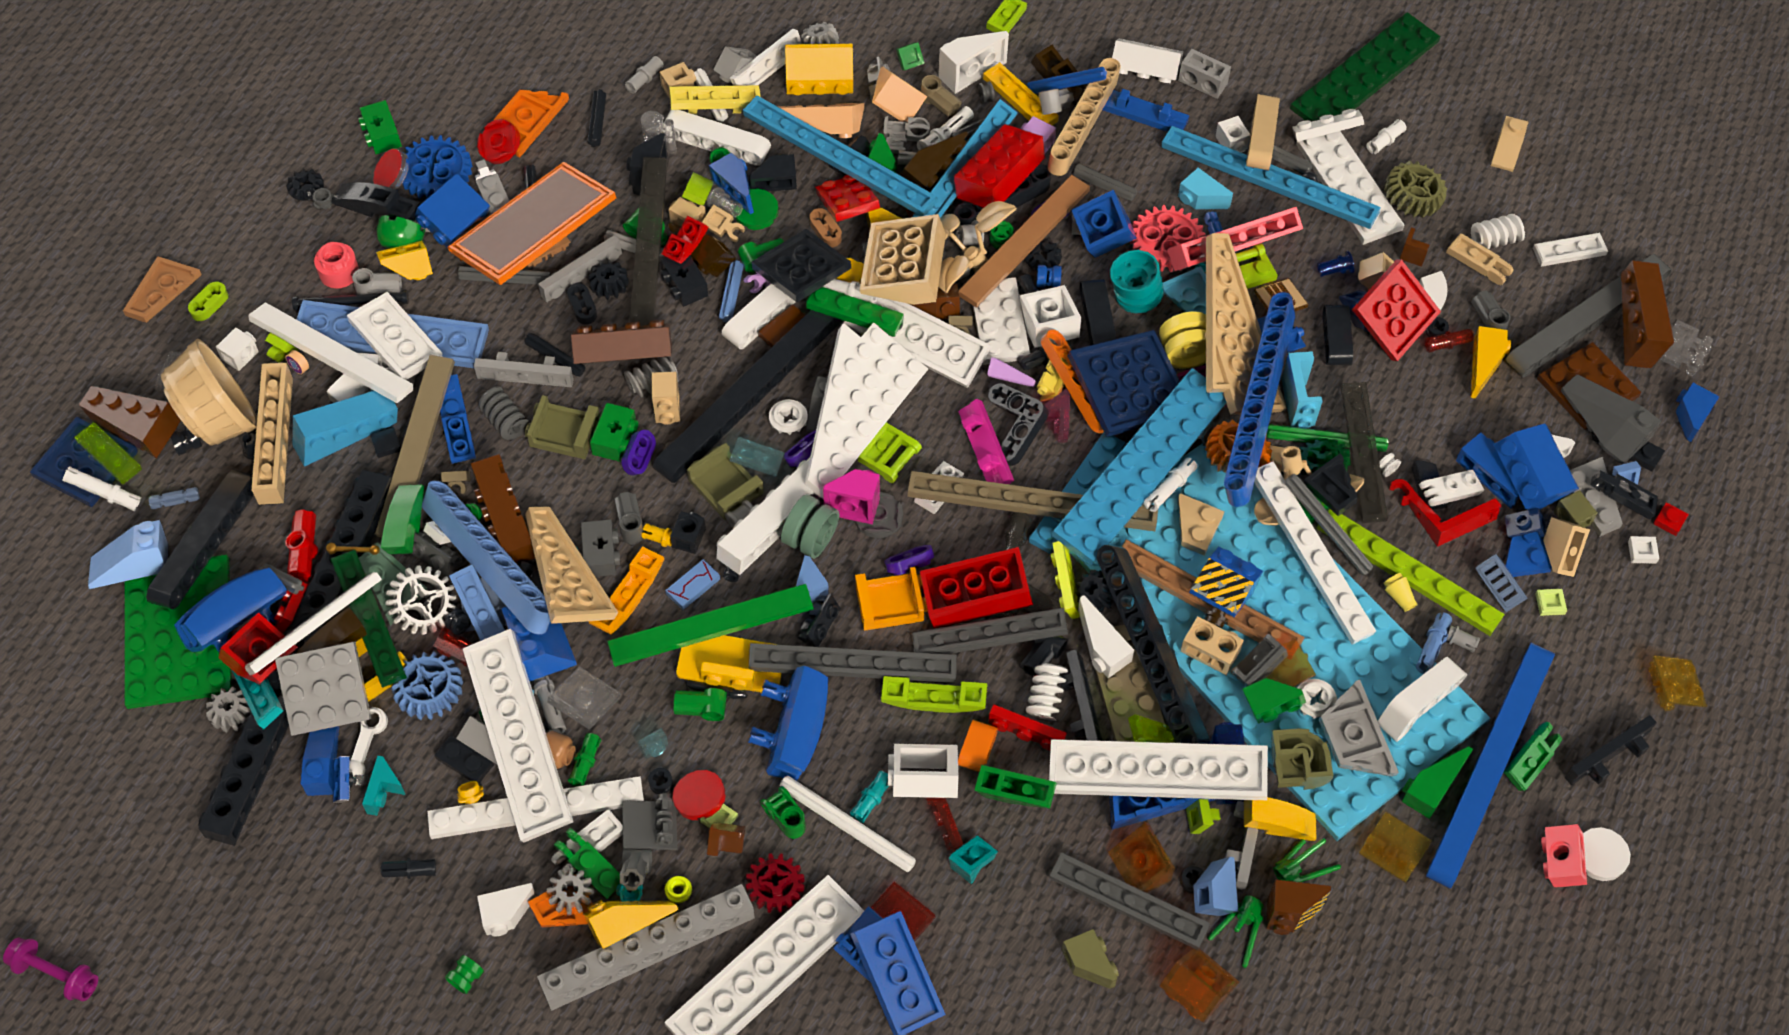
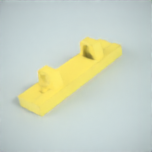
[669,85,761,114]

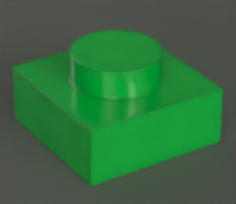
[896,42,925,70]

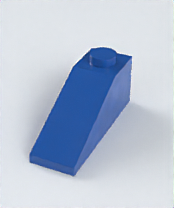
[709,153,754,214]
[1456,433,1519,509]
[301,726,339,796]

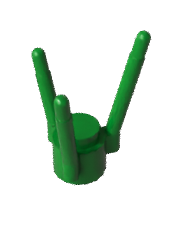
[1273,838,1341,882]
[1208,895,1264,968]

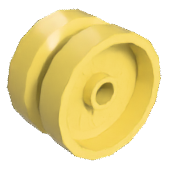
[1159,311,1206,369]

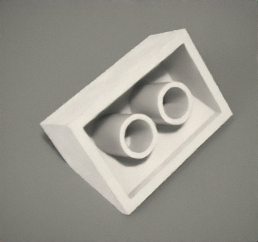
[1112,38,1184,83]

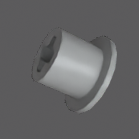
[956,220,984,249]

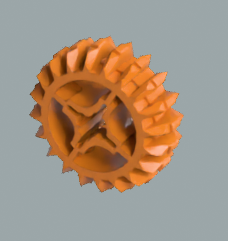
[1205,419,1273,473]

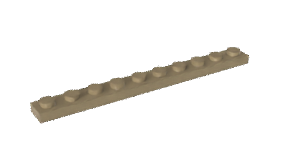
[908,471,1158,532]

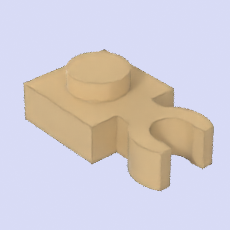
[702,205,745,242]

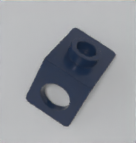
[1505,508,1547,540]

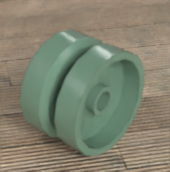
[781,494,840,559]

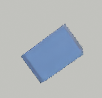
[796,556,829,603]

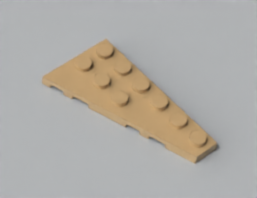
[525,507,618,624]

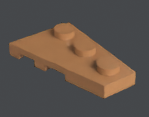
[123,256,202,323]

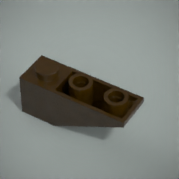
[667,223,736,277]

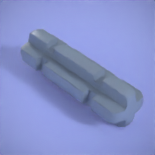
[149,487,200,509]

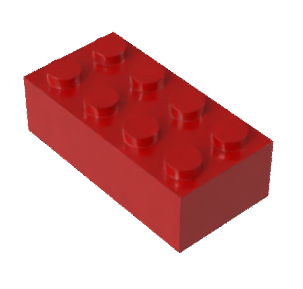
[954,124,1045,207]
[920,547,1033,629]

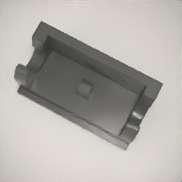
[1230,634,1288,687]

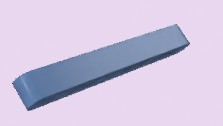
[422,481,550,634]

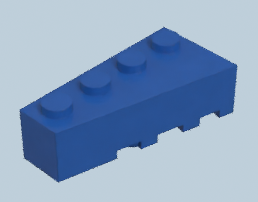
[1109,795,1216,830]

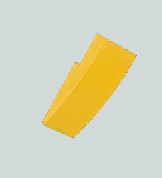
[1244,797,1316,841]

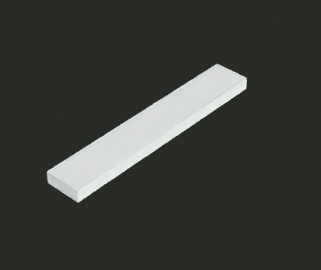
[245,572,382,675]

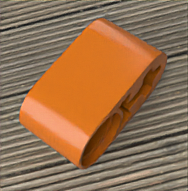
[958,720,998,772]

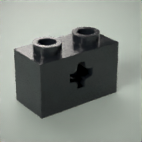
[660,256,708,307]

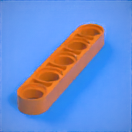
[1041,330,1104,433]

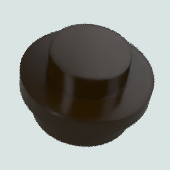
[1204,608,1229,629]

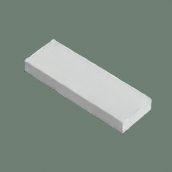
[1533,233,1608,267]

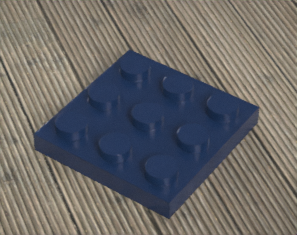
[30,417,138,507]

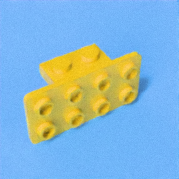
[676,635,782,693]

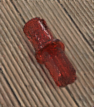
[1425,329,1474,353]

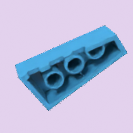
[292,391,398,467]

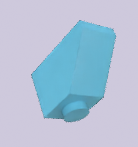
[1178,168,1233,209]

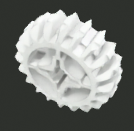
[385,565,456,635]

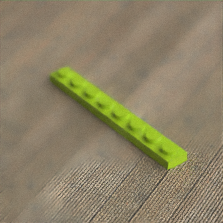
[1317,509,1505,636]

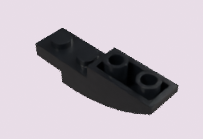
[331,182,420,221]

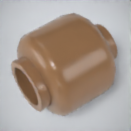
[546,731,576,769]

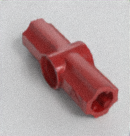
[285,509,318,582]

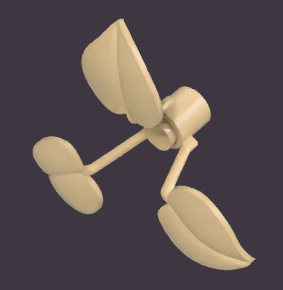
[938,201,1017,293]
[1254,445,1364,525]

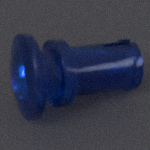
[1317,251,1355,277]

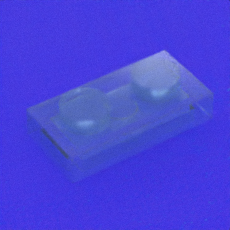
[730,437,785,477]

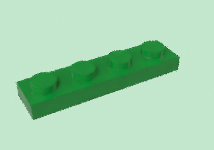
[806,287,904,337]

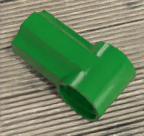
[738,238,784,273]
[673,688,727,721]

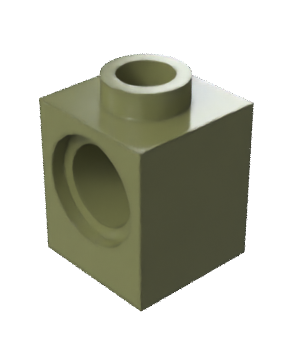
[1554,490,1598,528]

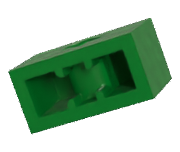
[358,100,402,154]
[590,403,638,462]

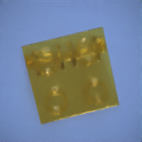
[1648,655,1707,711]
[1359,812,1432,883]

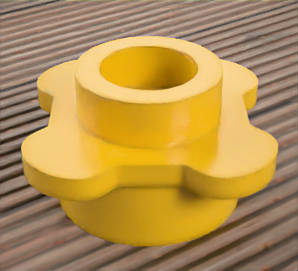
[457,781,484,804]

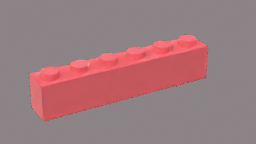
[1167,207,1303,271]

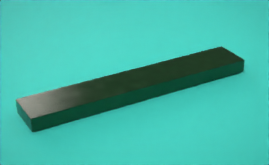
[331,550,407,688]

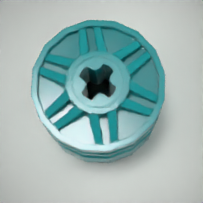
[1110,250,1164,313]

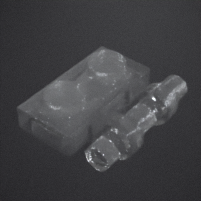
[1659,319,1713,376]

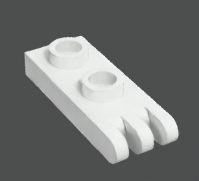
[1419,470,1484,506]

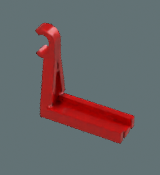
[1389,479,1501,547]

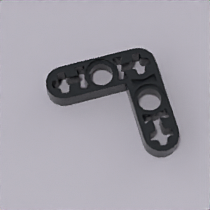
[988,383,1049,466]

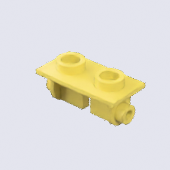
[1037,358,1069,401]

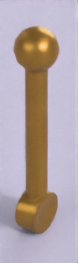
[326,543,380,555]

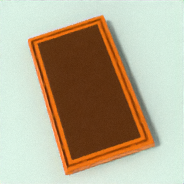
[447,162,616,285]

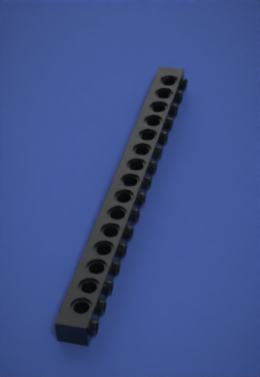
[198,470,392,846]

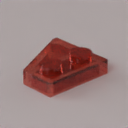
[433,626,472,667]

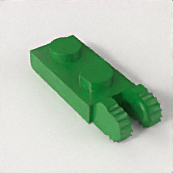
[1504,722,1562,791]
[554,828,621,899]

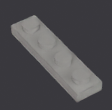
[538,235,622,302]

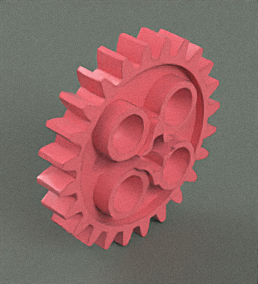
[1130,205,1206,272]

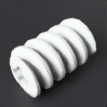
[1471,214,1525,249]
[1026,663,1068,721]

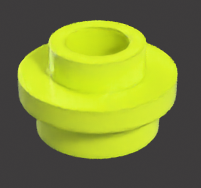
[665,876,692,903]

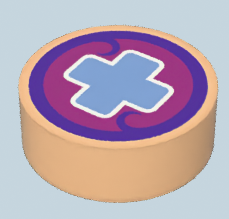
[285,350,309,374]

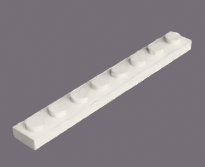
[1254,461,1376,645]
[428,776,644,839]

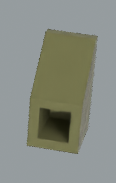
[1062,929,1119,989]

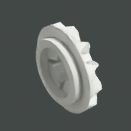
[769,399,808,435]
[1298,679,1337,719]

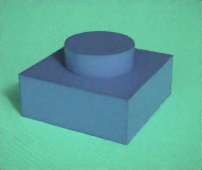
[1612,461,1641,485]

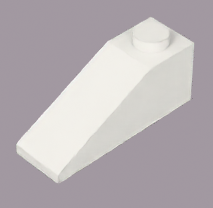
[1078,595,1134,678]

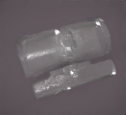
[641,111,677,154]

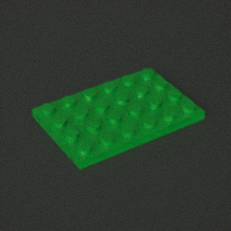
[125,555,233,709]

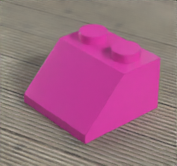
[823,469,880,525]

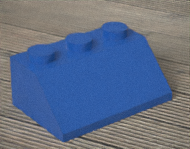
[1493,424,1579,510]
[501,607,577,681]

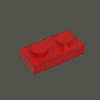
[273,582,308,634]

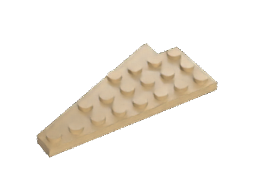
[1205,233,1287,415]

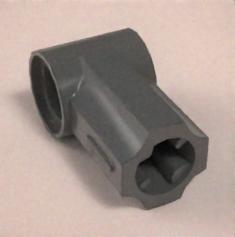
[1471,290,1510,330]
[615,492,644,545]
[620,849,652,890]

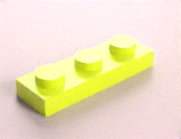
[1051,541,1080,619]

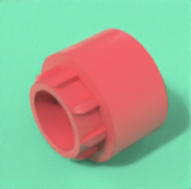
[314,242,359,288]

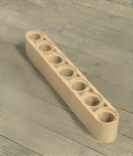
[1048,58,1121,176]

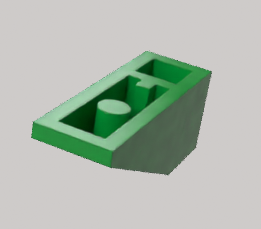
[1402,746,1473,819]
[974,765,1057,809]

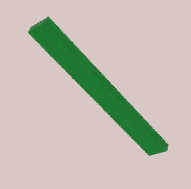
[608,584,814,667]

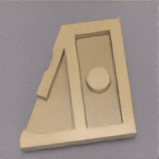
[1178,493,1225,556]

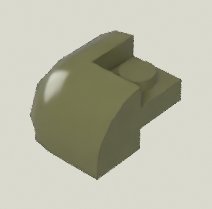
[1271,728,1334,790]

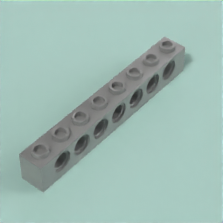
[537,884,755,1011]

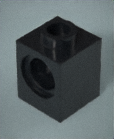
[670,511,706,554]

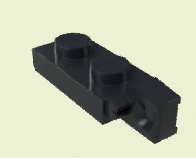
[1590,470,1658,520]

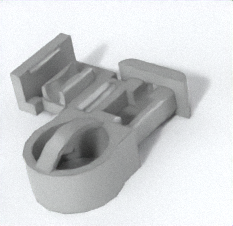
[884,116,930,154]

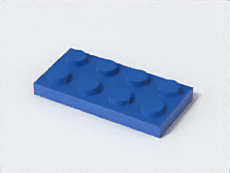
[851,911,946,1035]

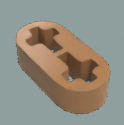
[810,208,842,247]

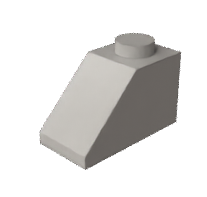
[713,46,757,83]

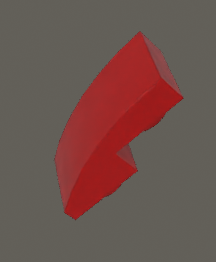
[661,216,709,264]

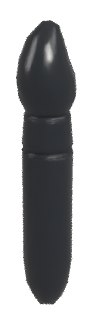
[686,680,748,699]

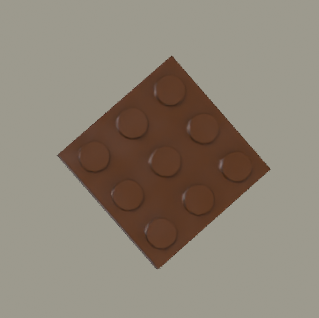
[1537,342,1641,430]

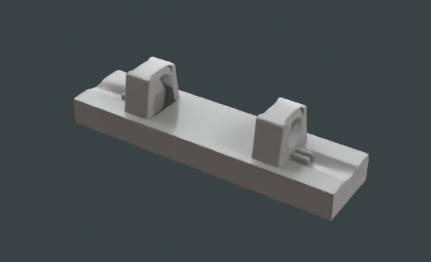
[474,352,574,387]
[1225,801,1258,892]

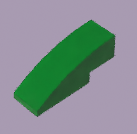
[381,484,424,554]

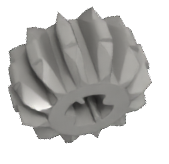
[801,22,839,44]
[206,687,251,733]
[547,867,594,915]

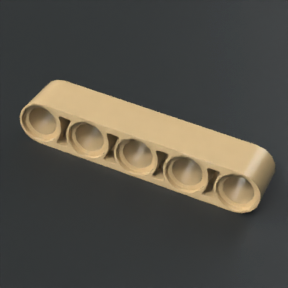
[1246,94,1280,170]

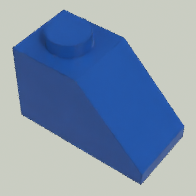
[1675,382,1719,442]

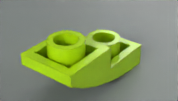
[682,172,714,206]

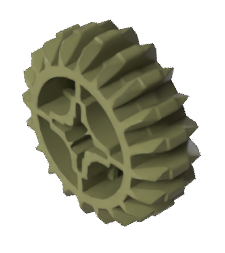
[1384,161,1448,218]

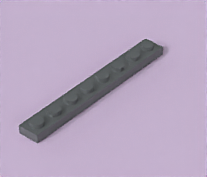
[749,643,956,683]

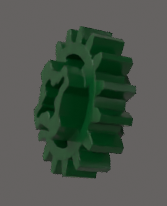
[1299,439,1351,475]

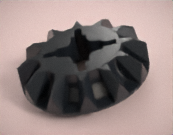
[286,168,324,201]
[1025,239,1062,270]

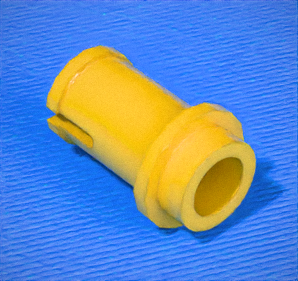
[642,523,672,547]

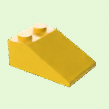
[583,900,678,949]

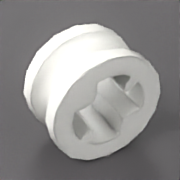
[1376,453,1401,477]

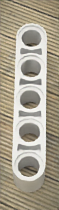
[661,110,771,166]
[722,283,795,349]

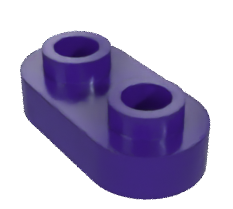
[622,430,656,476]
[784,430,816,468]
[885,545,934,576]

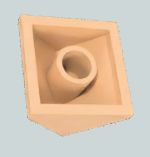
[872,67,927,122]

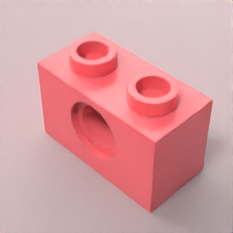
[1541,824,1587,887]

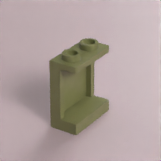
[525,395,600,459]
[687,443,764,520]

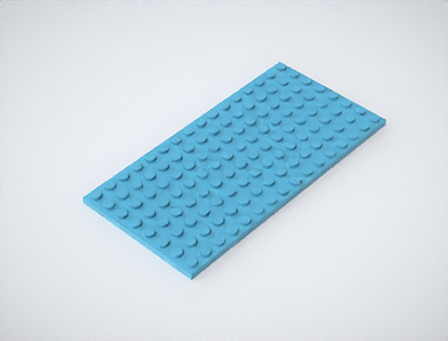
[1068,444,1490,841]

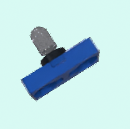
[333,756,370,803]

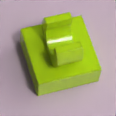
[265,333,299,363]
[1186,799,1221,834]

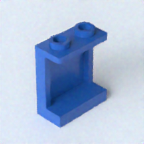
[415,174,490,247]

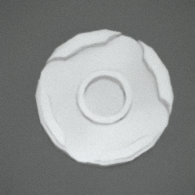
[1583,827,1631,881]

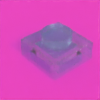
[638,728,668,759]

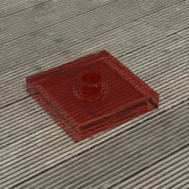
[870,882,936,942]

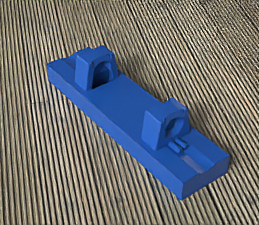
[1102,89,1189,132]

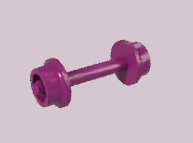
[3,937,98,1002]

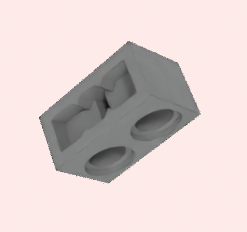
[1178,49,1231,99]

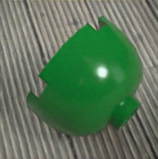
[376,215,425,249]

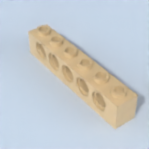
[252,363,293,504]

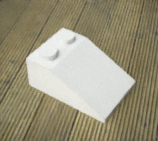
[939,31,1009,94]

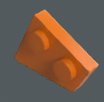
[528,875,593,927]

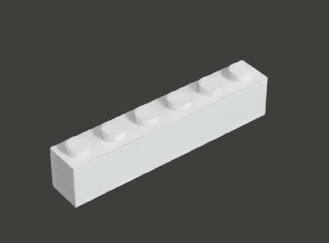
[716,458,821,575]

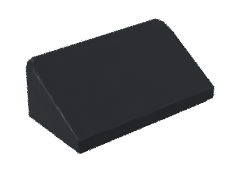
[1411,460,1447,509]

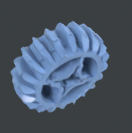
[391,651,463,720]

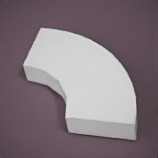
[1419,271,1447,310]

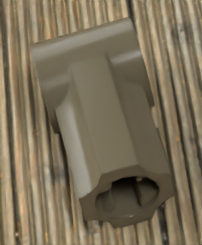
[921,75,962,117]

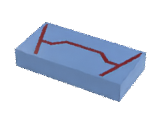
[665,560,720,610]

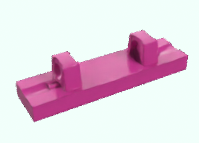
[958,399,1015,484]

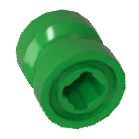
[445,955,484,994]

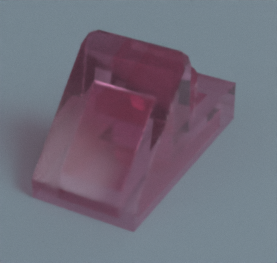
[1045,389,1070,443]

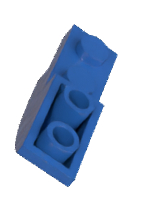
[440,374,476,464]

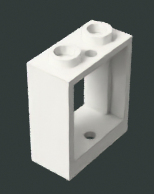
[888,744,958,798]

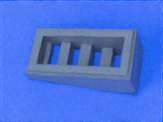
[1475,554,1528,612]

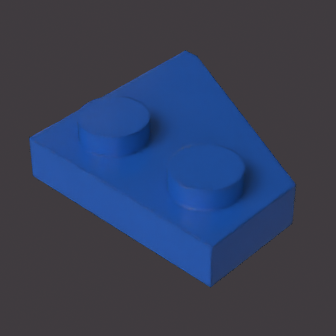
[1503,532,1552,577]

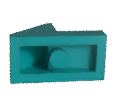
[362,756,405,816]
[949,835,998,884]

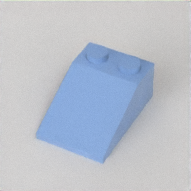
[88,520,168,589]

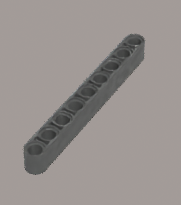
[1506,254,1672,378]

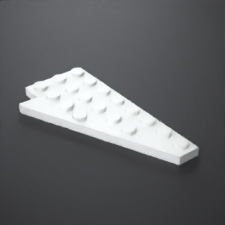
[805,323,928,500]

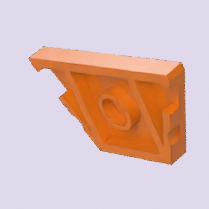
[494,90,569,158]

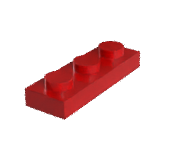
[988,704,1067,751]

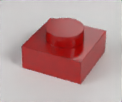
[1654,502,1689,536]

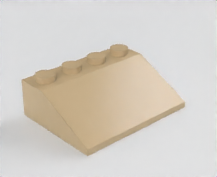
[859,214,946,305]

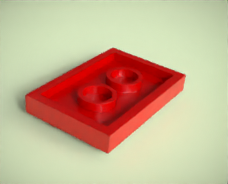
[815,175,880,222]

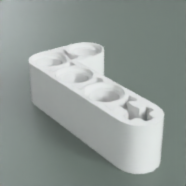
[1378,657,1467,742]

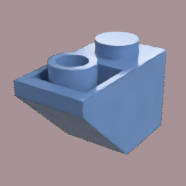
[1193,857,1238,916]

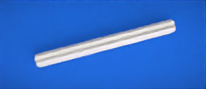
[780,776,916,872]

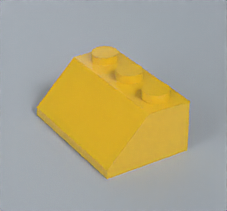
[785,44,853,95]

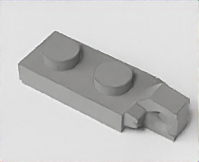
[475,160,509,215]

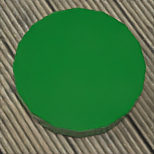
[733,189,779,230]

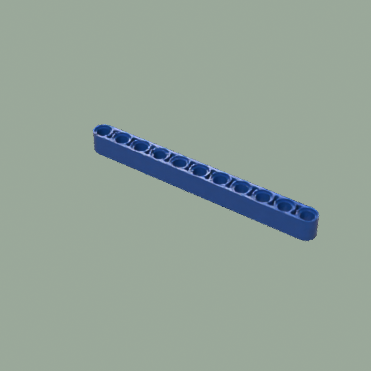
[1224,292,1295,507]
[1425,643,1555,889]

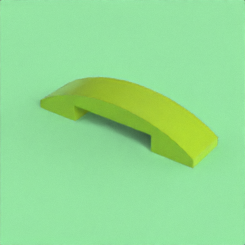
[881,676,987,713]

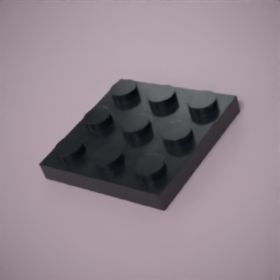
[752,229,852,302]

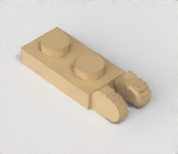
[1446,233,1514,285]

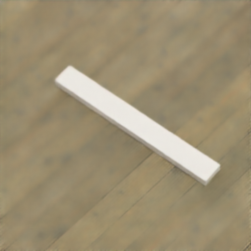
[249,302,413,403]

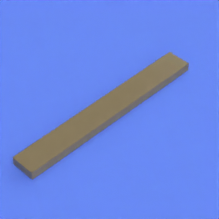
[375,355,455,538]

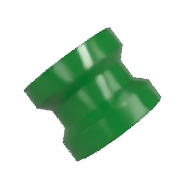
[990,221,1013,249]

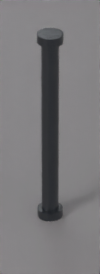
[292,290,409,311]

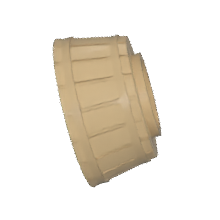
[161,339,257,446]

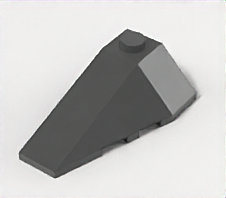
[1561,375,1662,464]

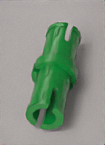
[568,733,602,787]

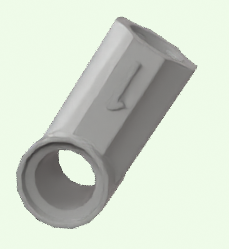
[1038,88,1074,115]
[352,268,402,295]

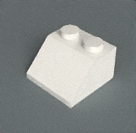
[1020,285,1081,348]

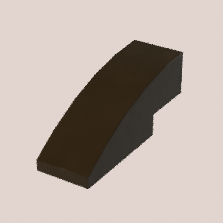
[1031,45,1088,105]
[296,607,367,654]

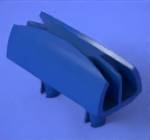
[174,568,287,653]
[748,666,828,781]

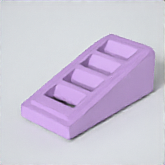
[987,357,1037,387]

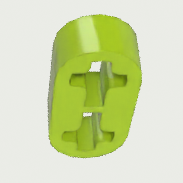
[188,282,228,321]

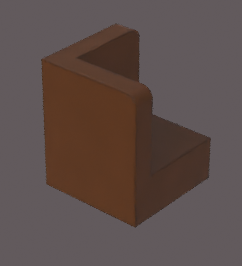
[1400,227,1430,267]
[707,822,746,856]

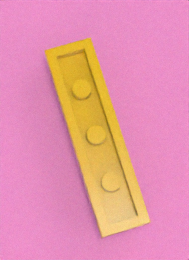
[983,62,1059,125]

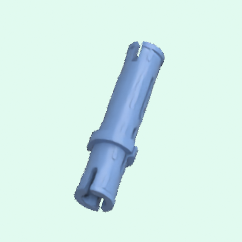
[1416,612,1452,674]

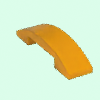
[589,546,664,634]

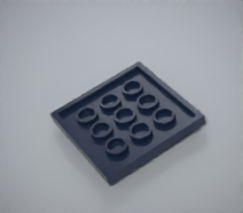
[1068,330,1180,437]

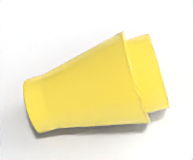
[1383,573,1418,612]

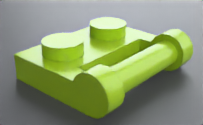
[1235,243,1278,289]
[858,422,922,483]

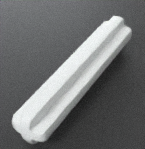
[694,68,728,122]

